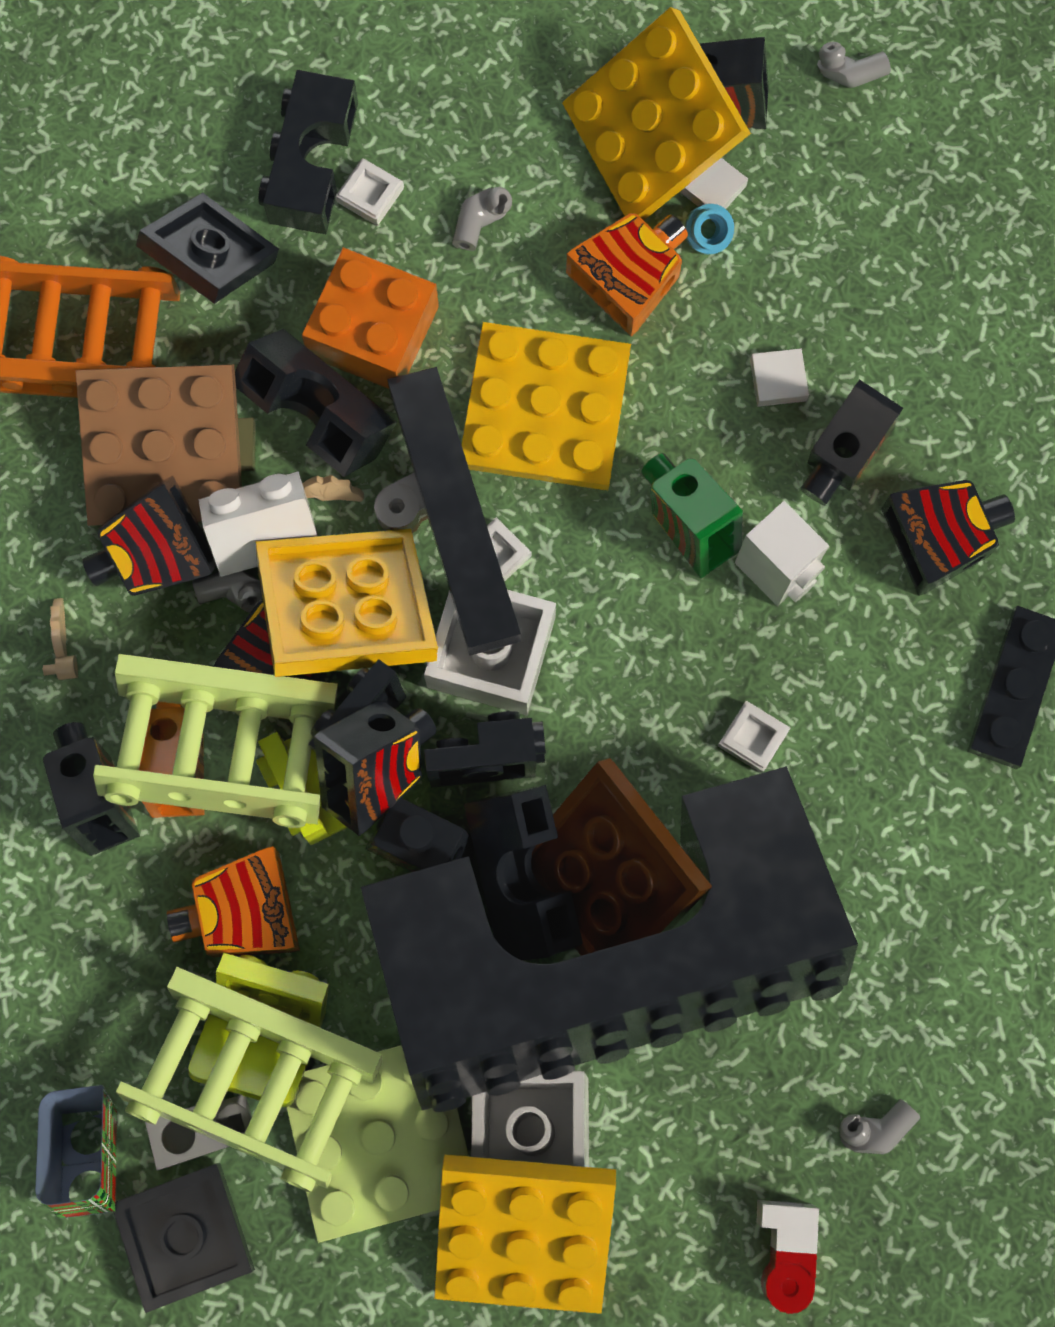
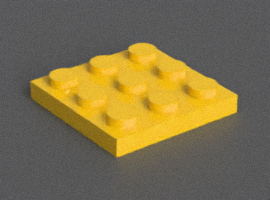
[562,7,751,220]
[462,322,631,491]
[256,529,438,677]
[434,1154,616,1314]

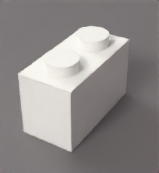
[198,471,318,577]
[735,501,829,607]

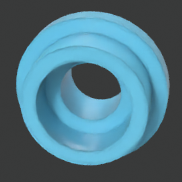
[685,204,734,254]

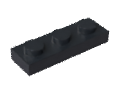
[967,606,1055,769]

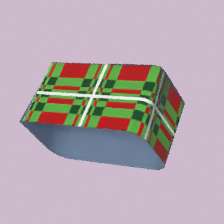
[35,1085,117,1219]

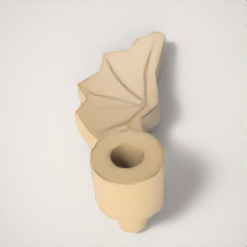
[302,475,364,502]
[42,598,78,680]

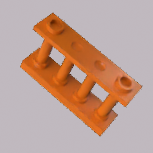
[0,256,180,398]

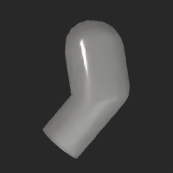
[817,42,891,88]
[452,187,512,251]
[192,571,262,613]
[839,1099,921,1155]

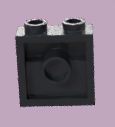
[424,711,546,788]

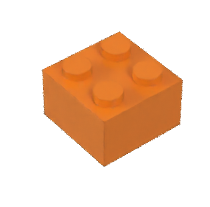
[302,247,439,389]

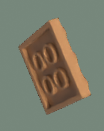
[76,364,242,526]

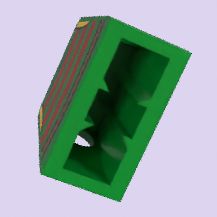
[641,453,743,579]

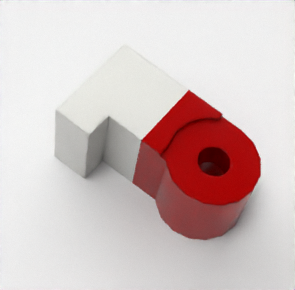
[756,1200,819,1314]

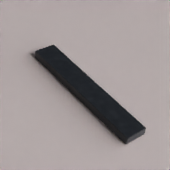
[387,367,521,656]

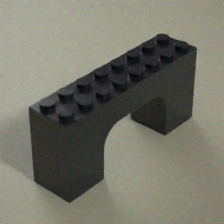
[361,766,858,1112]

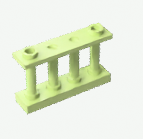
[93,654,337,828]
[116,967,382,1192]

